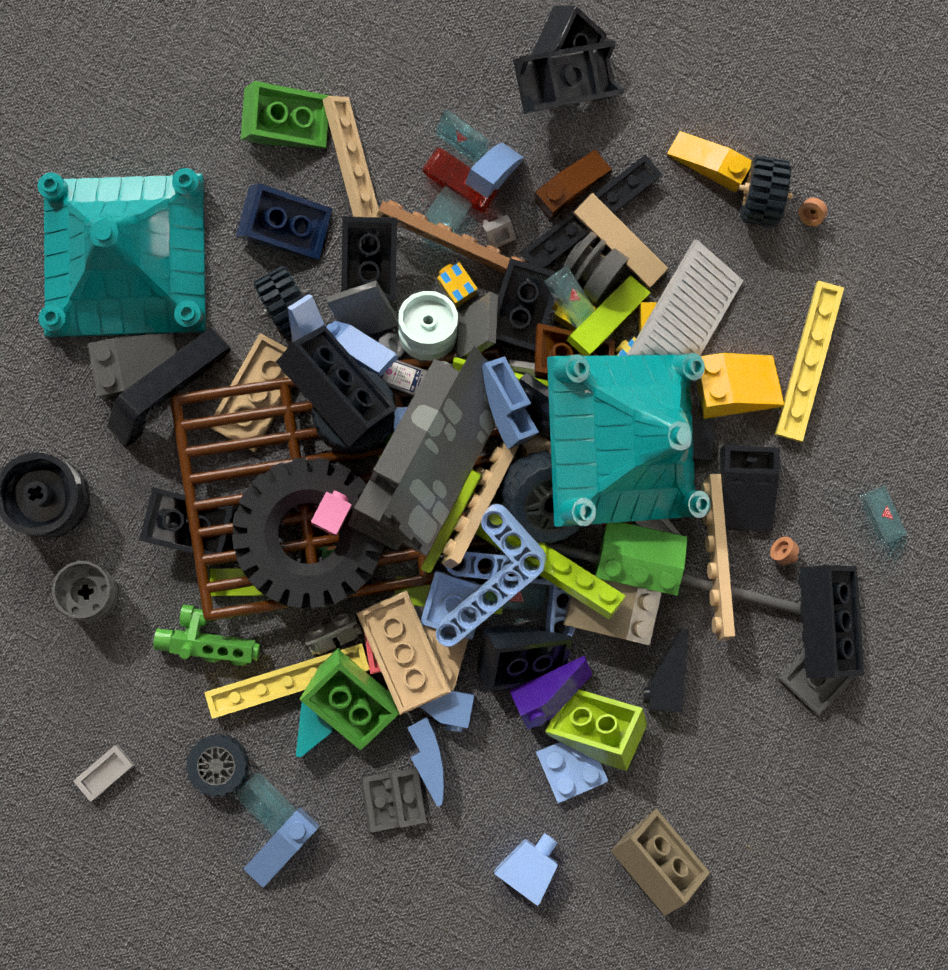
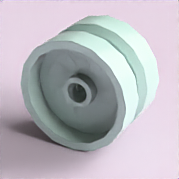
[398,291,458,361]

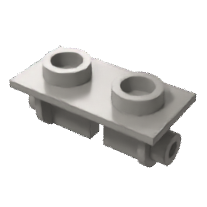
[304,612,363,655]

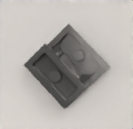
[360,768,426,832]

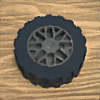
[186,734,249,797]

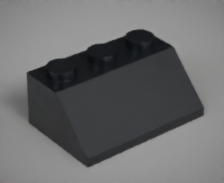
[532,5,607,54]

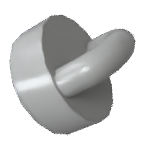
[378,333,404,358]

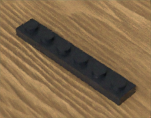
[521,154,662,269]

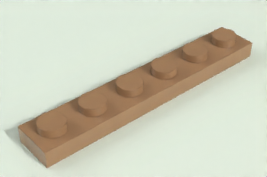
[376,200,526,274]

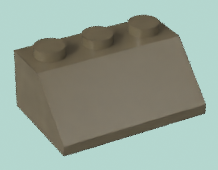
[611,809,710,916]

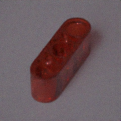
[421,147,500,213]

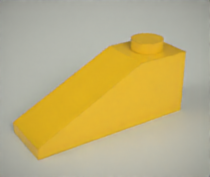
[667,131,752,193]

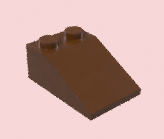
[534,323,615,381]

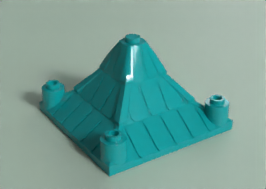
[37,168,206,338]
[547,353,711,527]

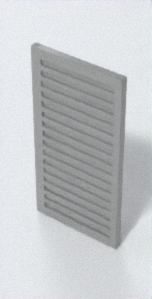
[627,240,743,356]

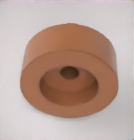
[798,198,828,226]
[770,537,799,566]

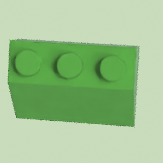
[594,522,688,596]
[300,649,399,750]

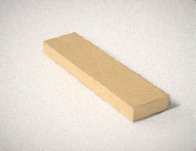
[573,193,668,288]

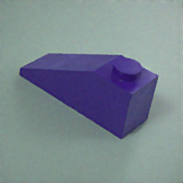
[510,656,592,730]

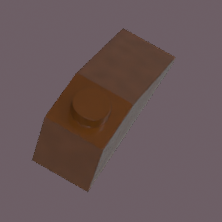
[534,150,612,220]

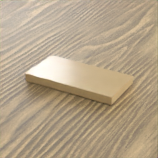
[209,333,292,453]
[356,591,451,715]

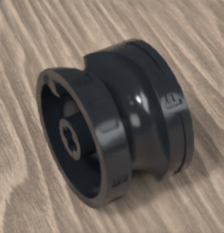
[0,452,90,538]

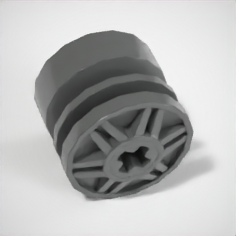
[561,232,629,304]
[52,561,119,623]

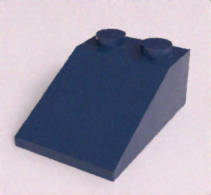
[236,183,332,260]

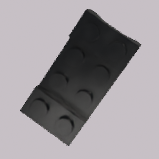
[513,40,625,114]

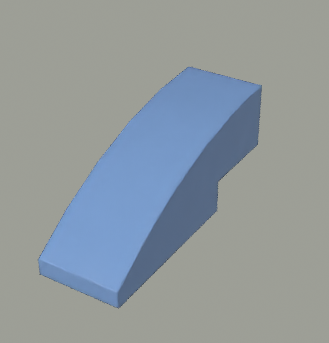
[465,143,524,198]
[482,356,539,449]
[407,716,444,807]

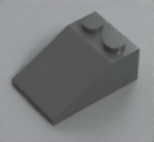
[88,333,177,401]

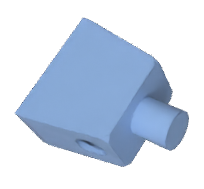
[494,833,558,906]

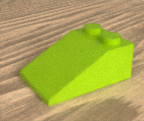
[545,690,647,771]

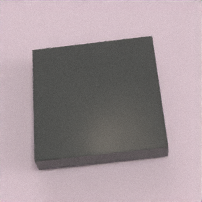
[326,281,399,335]
[457,292,498,360]
[778,649,856,716]

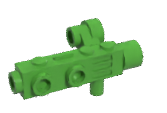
[153,604,260,666]

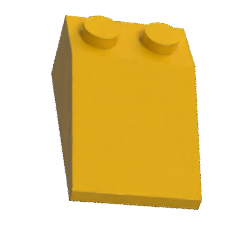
[696,353,784,419]

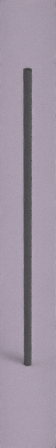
[443,523,802,615]

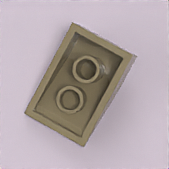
[563,575,662,646]

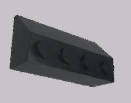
[276,325,397,447]
[798,565,864,678]

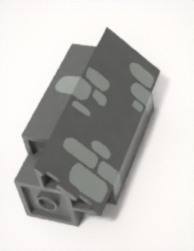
[348,345,496,556]

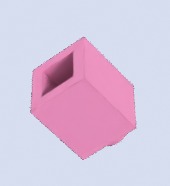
[311,491,352,537]

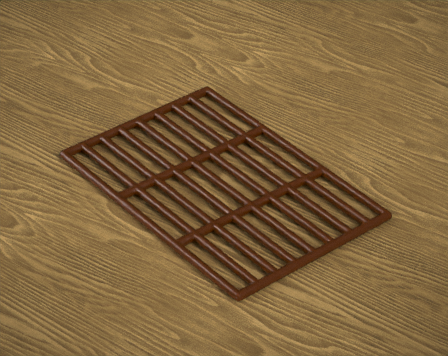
[170,346,519,621]

